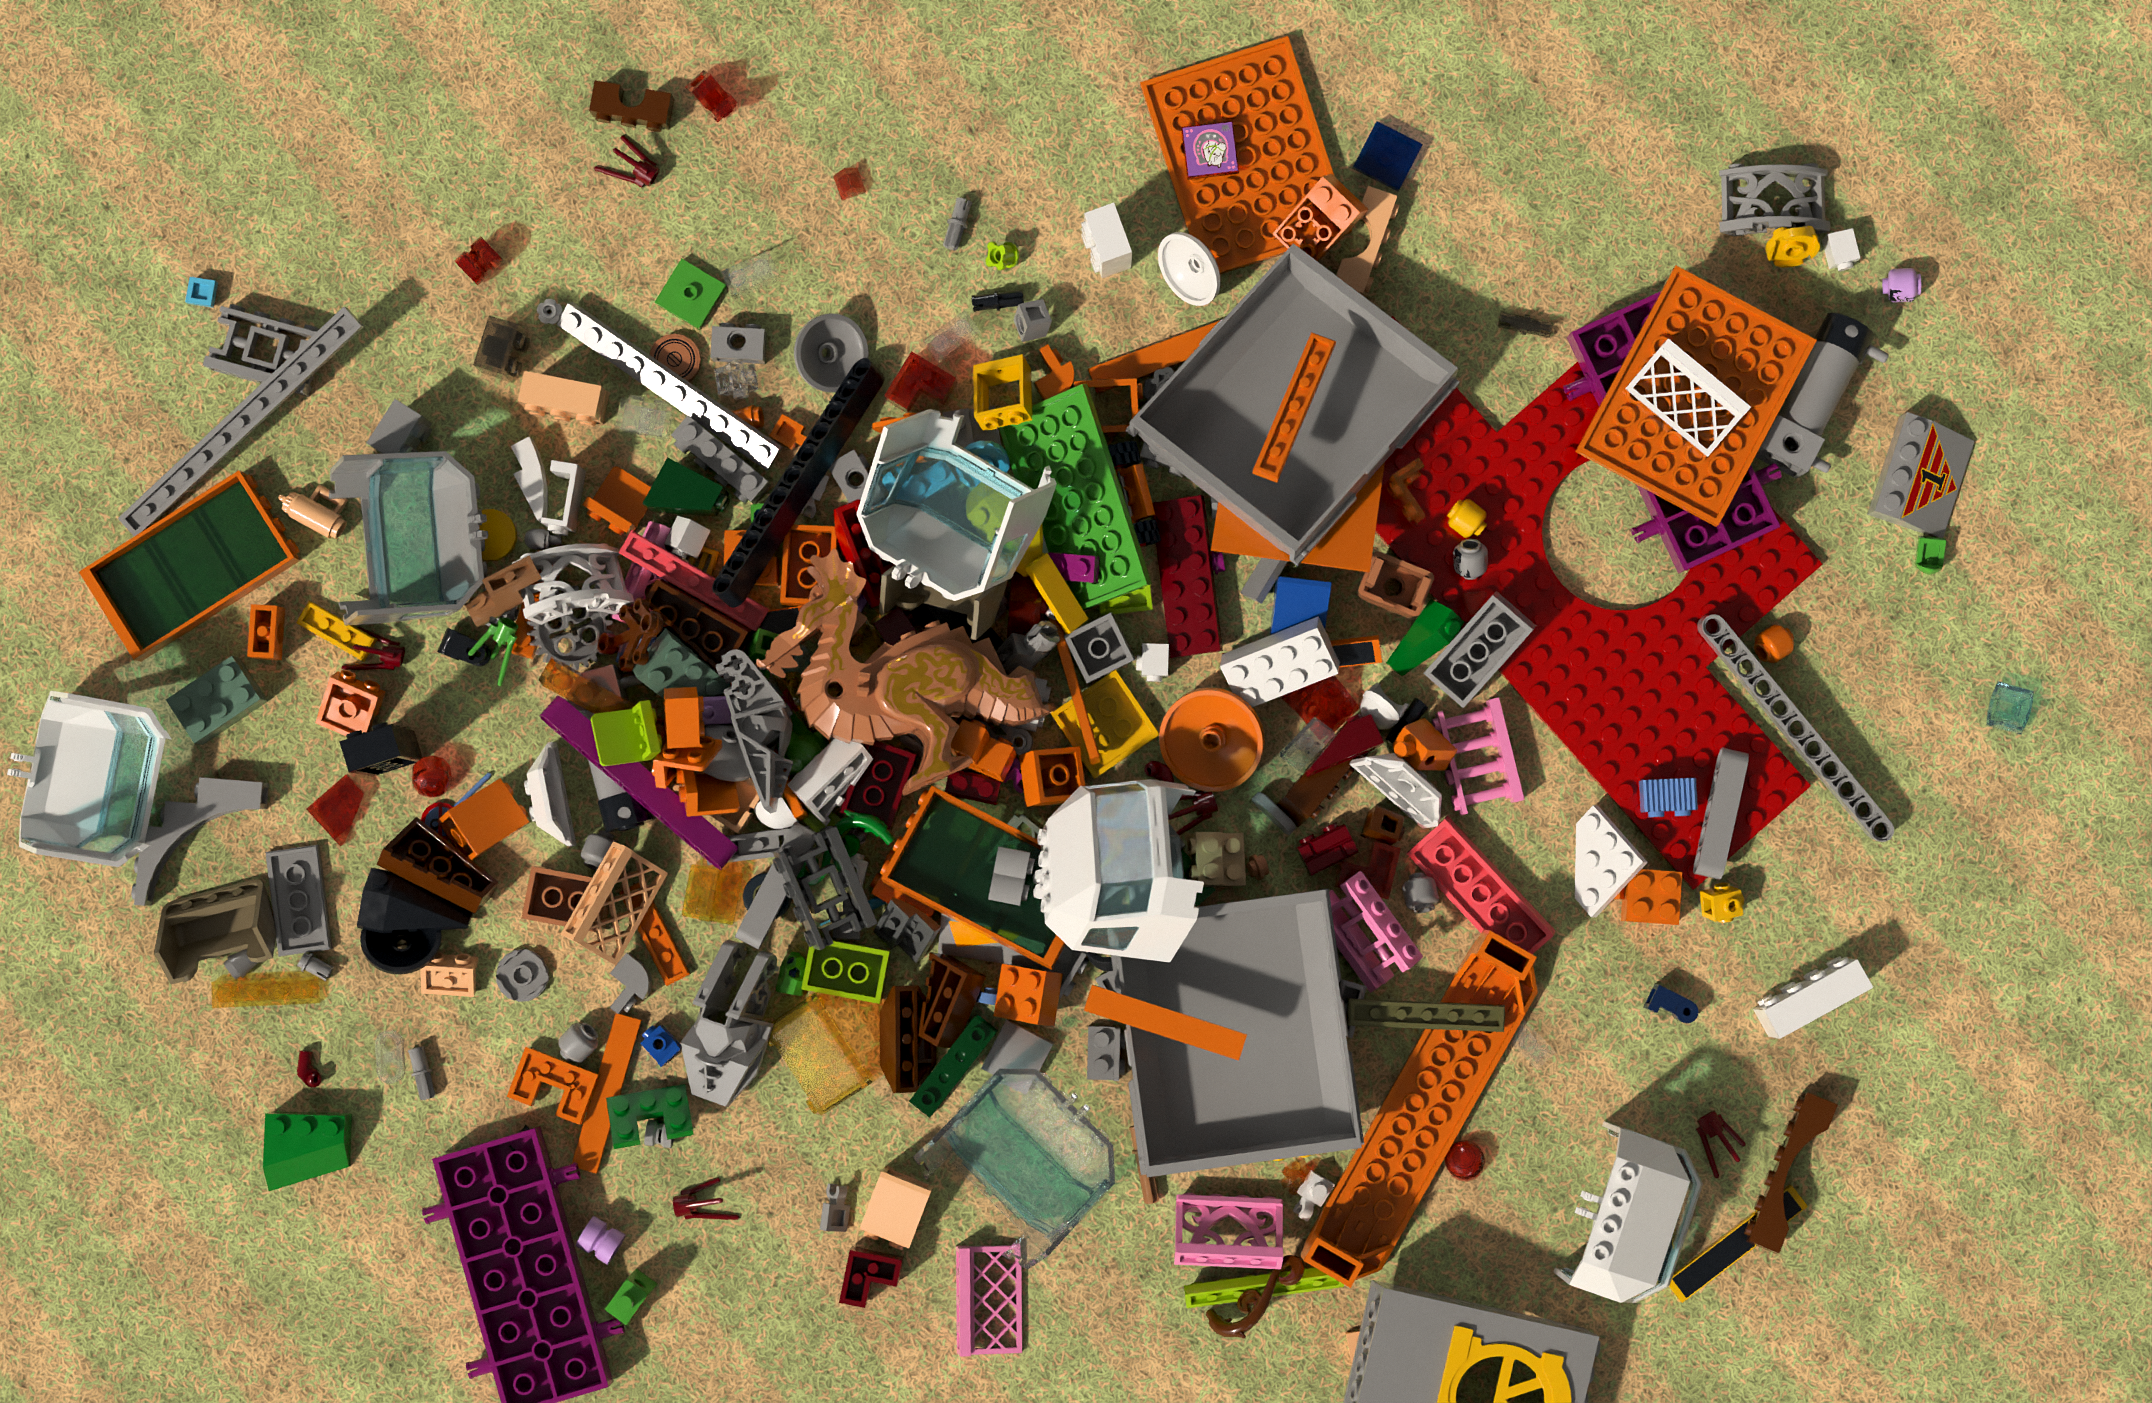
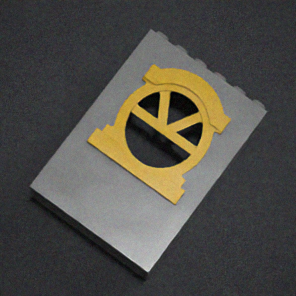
[1343,1280,1600,1403]

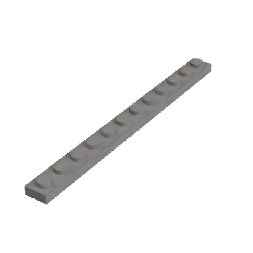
[118,307,364,536]

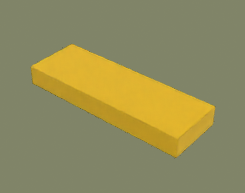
[1025,553,1088,634]
[296,601,377,662]

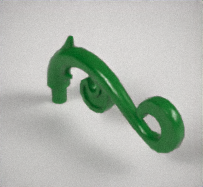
[797,809,895,886]

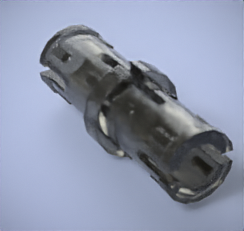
[1498,311,1553,339]

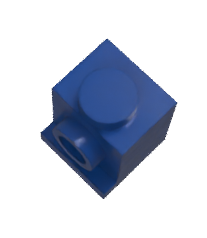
[640,1025,682,1067]

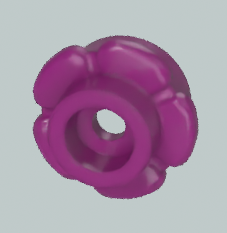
[1211,551,1226,575]

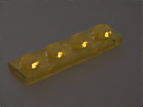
[211,977,320,1008]

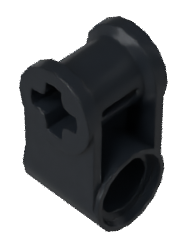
[437,628,491,667]

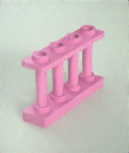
[1432,697,1524,815]

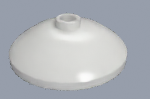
[1158,232,1220,306]

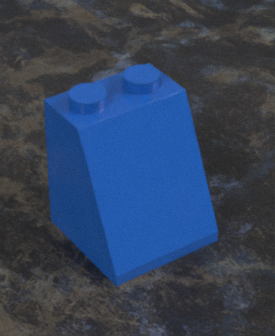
[1270,576,1331,635]

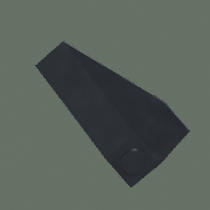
[357,867,474,933]

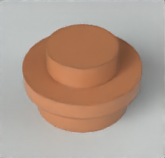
[1247,854,1269,880]

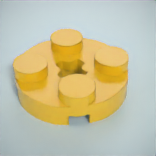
[1765,225,1820,268]

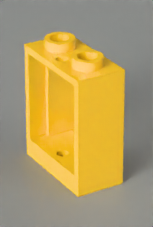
[973,354,1032,431]

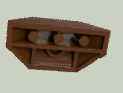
[880,985,936,1093]

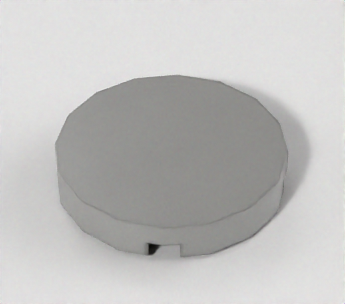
[496,949,549,1002]

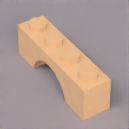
[1336,186,1399,295]

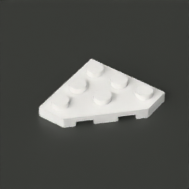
[1575,805,1648,917]

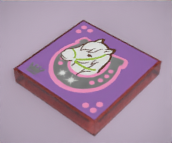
[1181,121,1239,180]

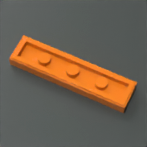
[619,882,691,986]

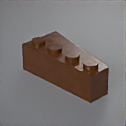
[376,817,498,913]

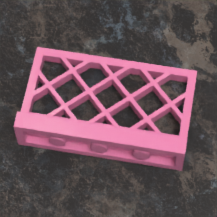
[956,1245,1022,1357]

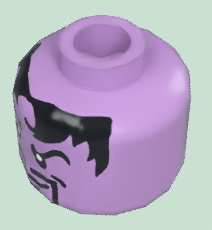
[1882,268,1921,302]

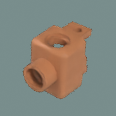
[1358,551,1434,618]

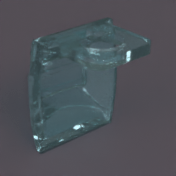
[1986,681,2034,735]

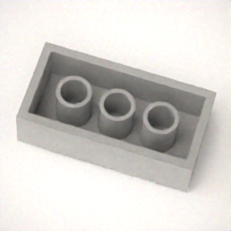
[1423,591,1536,708]

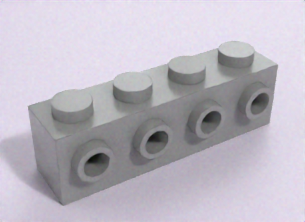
[671,415,771,504]

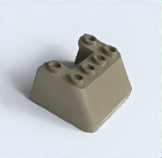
[154,879,276,984]

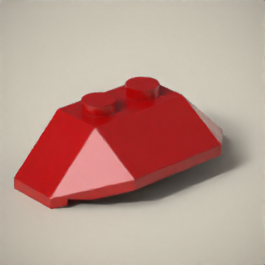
[834,499,895,607]

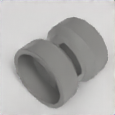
[644,1119,674,1149]

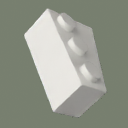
[787,738,873,826]

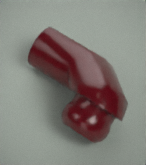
[1144,761,1174,783]
[297,1050,322,1088]

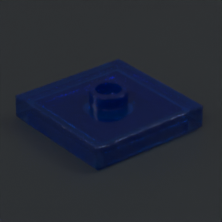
[1352,121,1423,192]

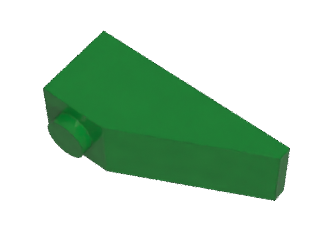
[1386,599,1464,676]

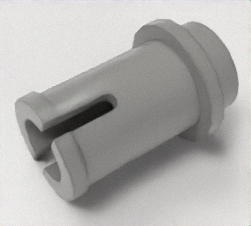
[297,952,334,982]

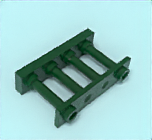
[909,1014,998,1118]

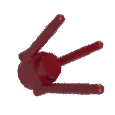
[594,135,660,188]
[342,627,405,671]
[1168,790,1218,836]
[1696,1110,1746,1179]
[673,1178,740,1220]

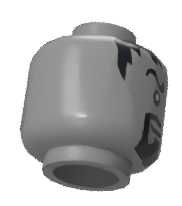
[1453,539,1488,580]

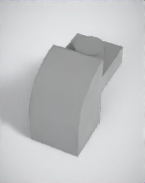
[610,952,652,1014]

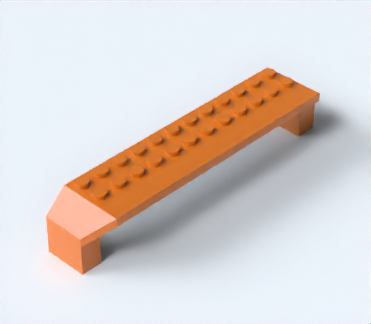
[1300,930,1538,1288]

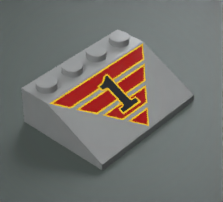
[1867,412,1975,538]

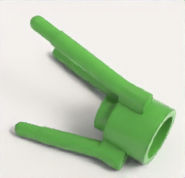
[468,617,519,686]

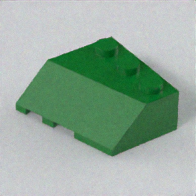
[263,1111,352,1191]

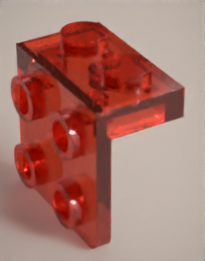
[1281,675,1359,741]

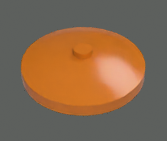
[1159,688,1265,792]

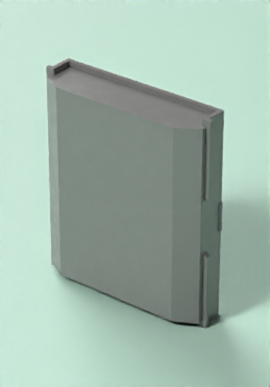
[1126,243,1460,566]
[1107,888,1364,1177]

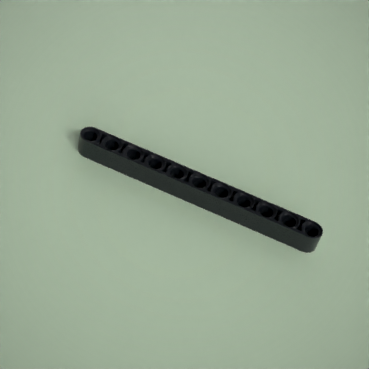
[712,358,885,608]

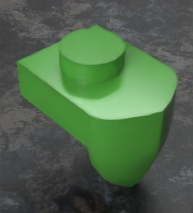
[1915,536,1946,575]

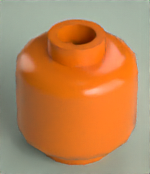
[1754,624,1794,663]

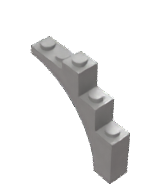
[126,777,269,906]

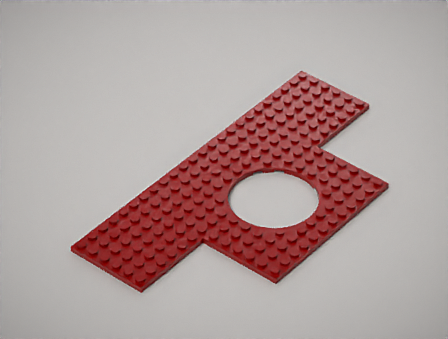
[1375,316,1823,890]

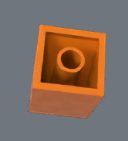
[437,778,529,860]

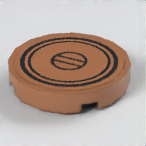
[649,334,701,382]

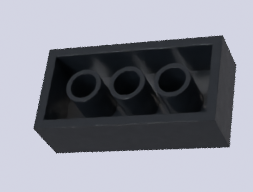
[339,722,424,777]

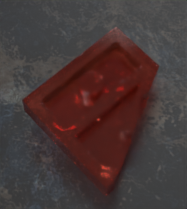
[306,774,365,847]

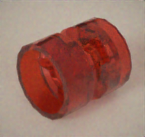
[454,236,504,285]

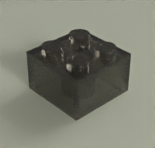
[473,315,530,383]

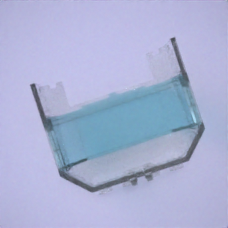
[913,1069,1115,1270]

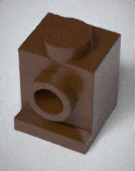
[1361,806,1405,846]

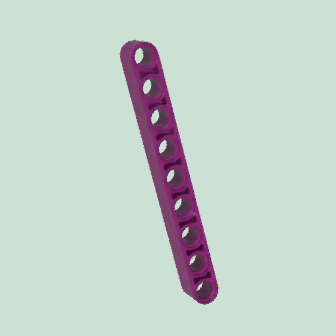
[539,695,738,870]

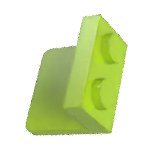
[591,700,662,766]

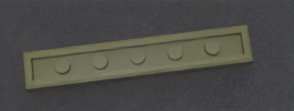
[1346,998,1505,1032]

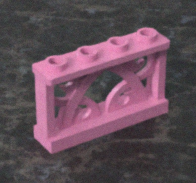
[1174,1193,1283,1269]

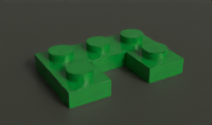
[606,1084,694,1149]

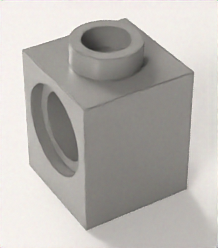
[1013,299,1052,342]

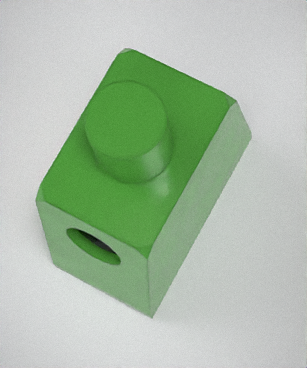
[605,1268,657,1325]

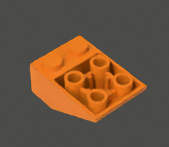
[1273,173,1369,262]

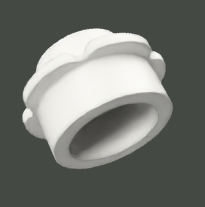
[537,299,563,324]

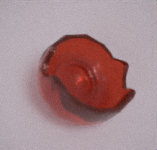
[412,756,452,798]
[1445,1140,1485,1182]

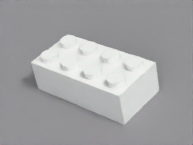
[1220,616,1340,707]
[1753,956,1873,1039]

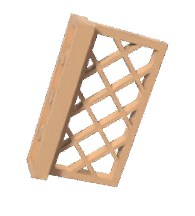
[560,841,668,965]

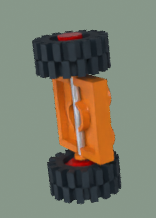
[1108,441,1161,548]

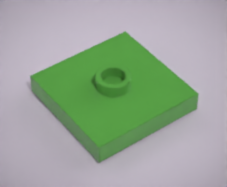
[655,258,727,330]

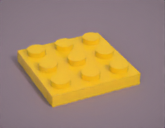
[1051,670,1159,779]

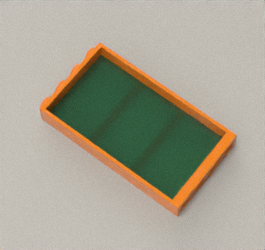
[79,470,301,662]
[880,785,1102,970]

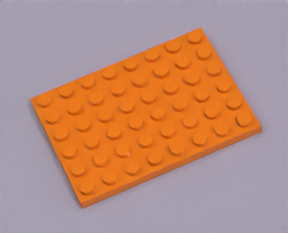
[1140,36,1352,274]
[1575,265,1817,527]

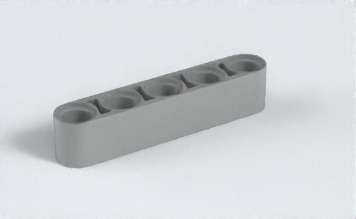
[1693,748,1749,880]
[735,822,816,950]

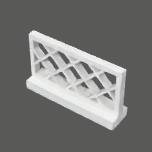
[1625,339,1751,457]

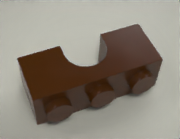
[589,80,675,132]

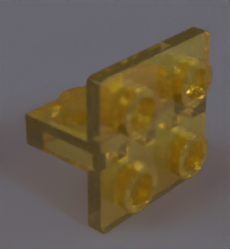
[682,864,743,925]

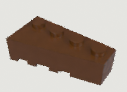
[646,578,753,678]
[1276,722,1368,827]

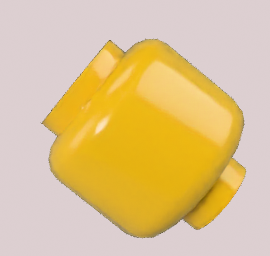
[1447,499,1487,538]

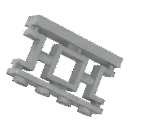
[202,304,319,397]

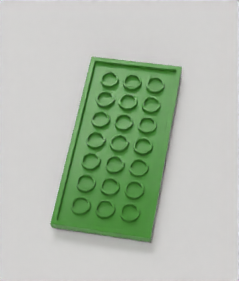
[999,384,1152,611]

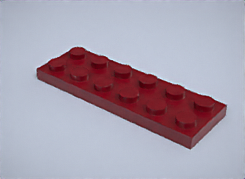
[1152,495,1223,658]

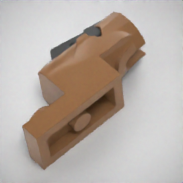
[464,555,542,628]

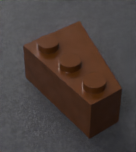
[918,952,986,1048]

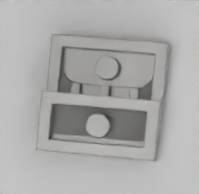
[981,1019,1054,1093]

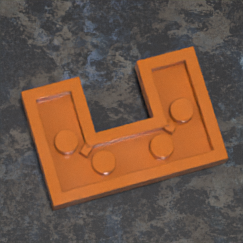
[507,1047,601,1125]

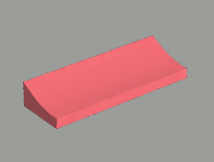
[1407,815,1556,955]

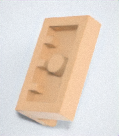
[420,952,478,997]

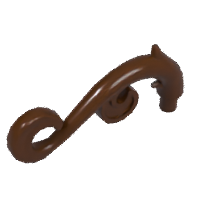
[1206,1255,1305,1339]

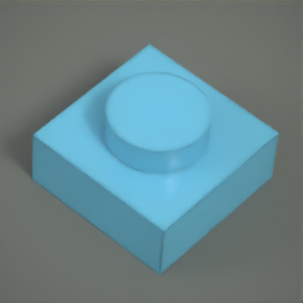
[185,277,218,308]

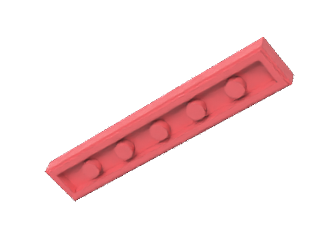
[619,530,769,632]

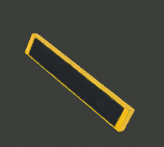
[1669,1185,1808,1303]

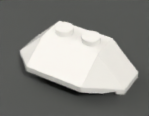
[524,742,577,847]
[1350,753,1442,829]

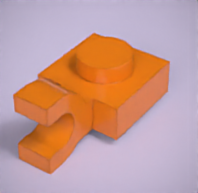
[769,414,807,451]

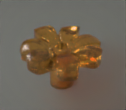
[1281,1161,1311,1195]

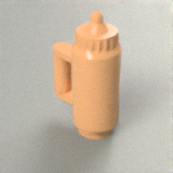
[278,484,348,539]

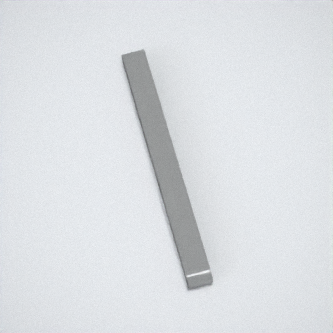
[1697,614,1894,842]

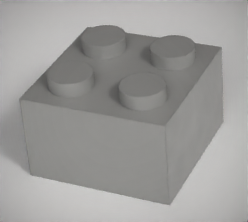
[367,399,432,462]
[1064,613,1136,683]

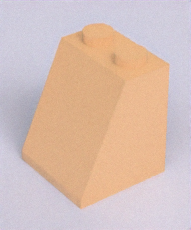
[860,1167,934,1250]

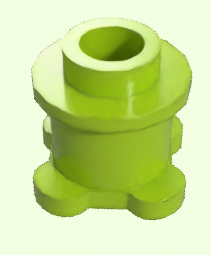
[985,241,1019,270]

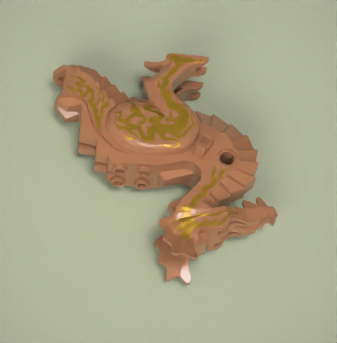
[755,549,1057,796]

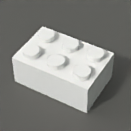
[1081,203,1132,278]

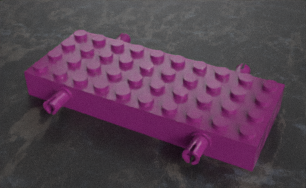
[1563,291,1782,574]
[422,1126,625,1403]

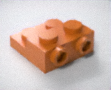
[315,670,386,736]

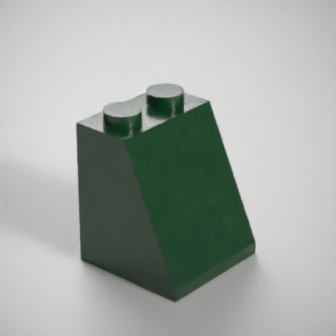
[642,457,730,517]

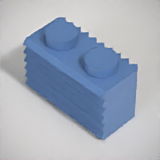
[1639,778,1698,817]

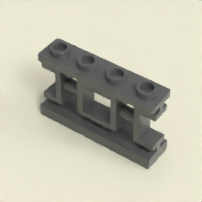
[772,825,877,950]

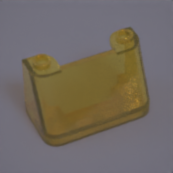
[768,992,876,1116]

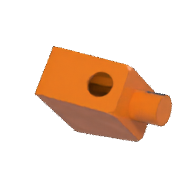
[1393,718,1458,771]

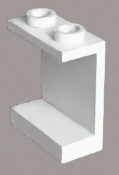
[541,460,586,536]

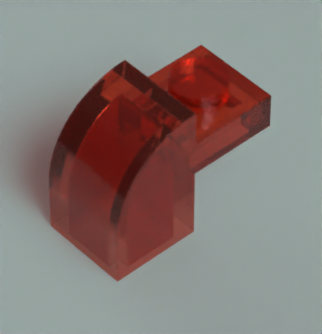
[685,70,738,123]

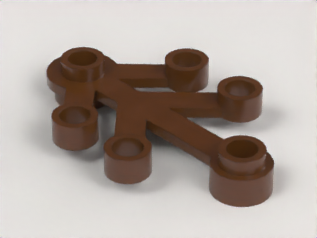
[598,598,664,672]

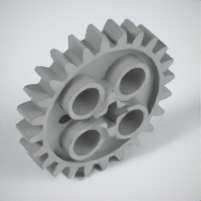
[527,586,613,670]

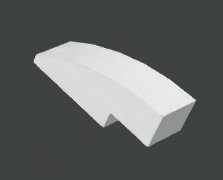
[511,437,548,522]

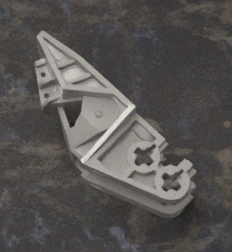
[716,649,793,814]
[680,939,779,1107]

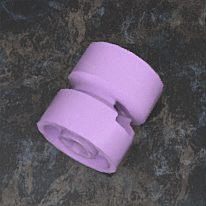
[576,1216,626,1265]

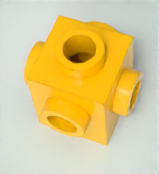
[1700,882,1744,923]

